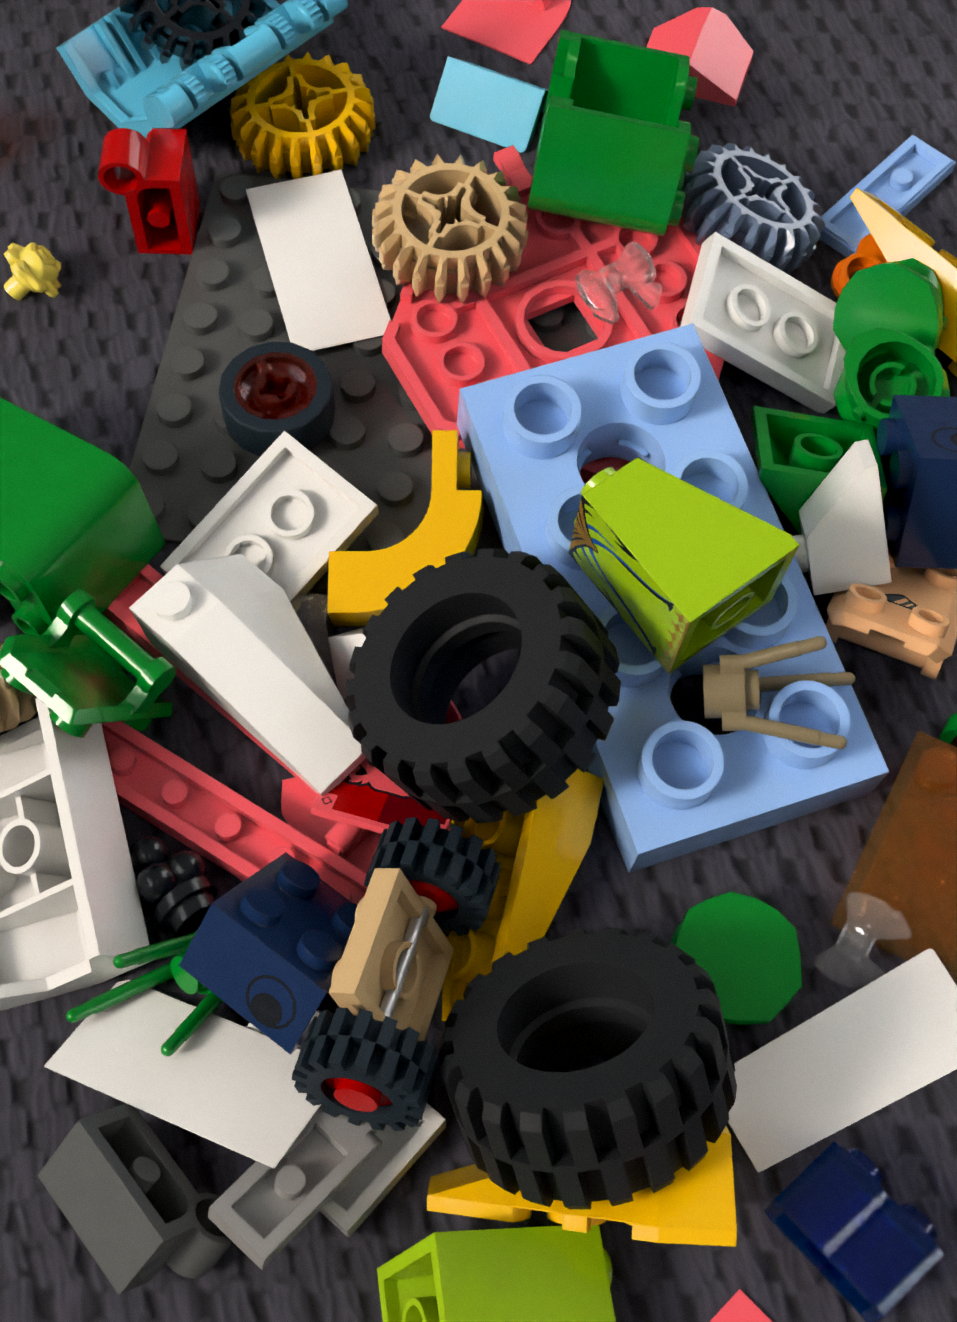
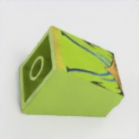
[568,458,800,674]

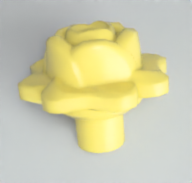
[4,242,61,301]

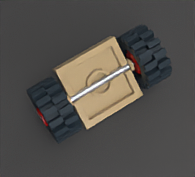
[292,817,501,1131]

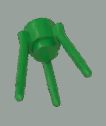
[66,931,224,1056]

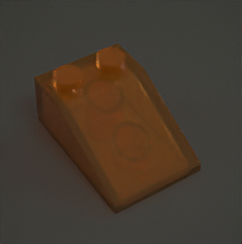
[830,731,957,984]

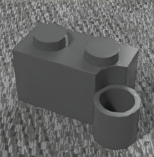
[37,1103,233,1295]

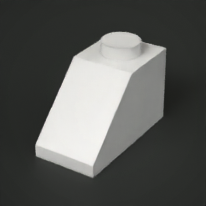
[793,439,892,596]

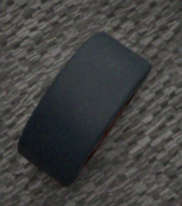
[219,341,335,457]

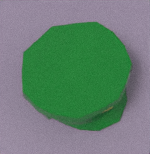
[833,258,948,352]
[833,328,950,443]
[670,891,802,1025]

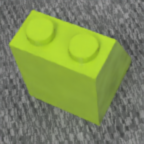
[377,1225,616,1322]

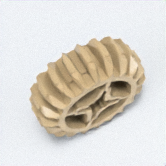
[372,153,528,304]

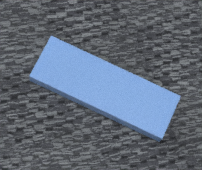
[820,134,956,257]

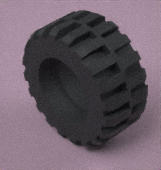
[346,549,621,824]
[438,927,737,1210]

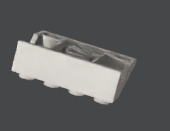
[0,697,150,1011]

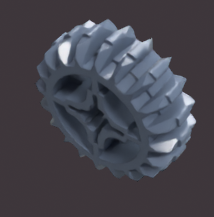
[681,143,825,275]

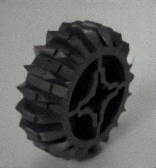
[119,0,266,71]

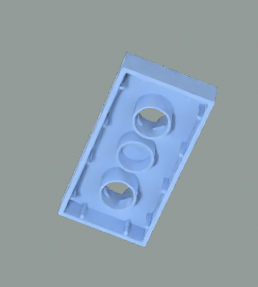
[457,323,889,873]

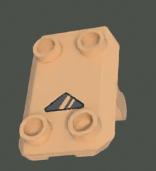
[825,545,957,680]

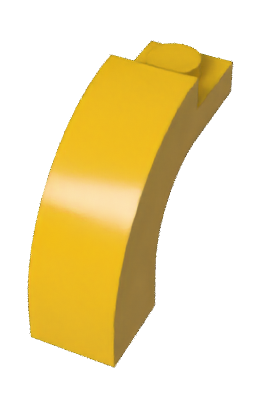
[327,430,484,626]

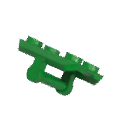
[0,589,176,738]

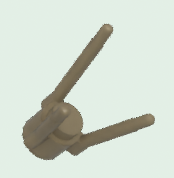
[703,636,856,749]

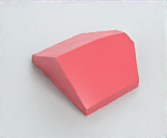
[646,7,754,107]

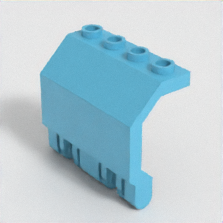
[56,0,348,138]

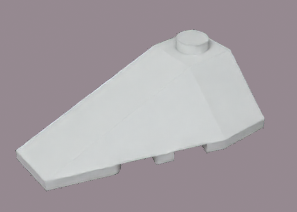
[129,554,366,796]

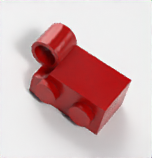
[98,128,200,255]

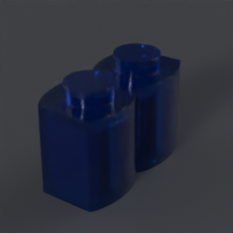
[764,1141,944,1322]

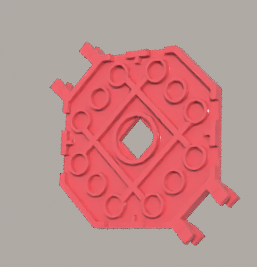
[382,145,725,483]

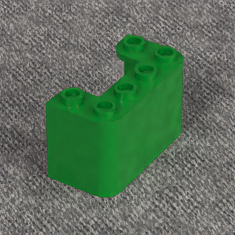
[527,30,699,236]
[0,397,166,635]

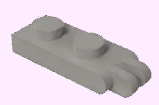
[208,1104,383,1270]

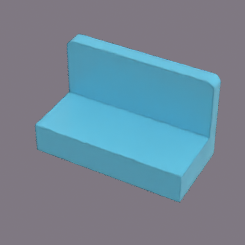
[430,56,548,153]

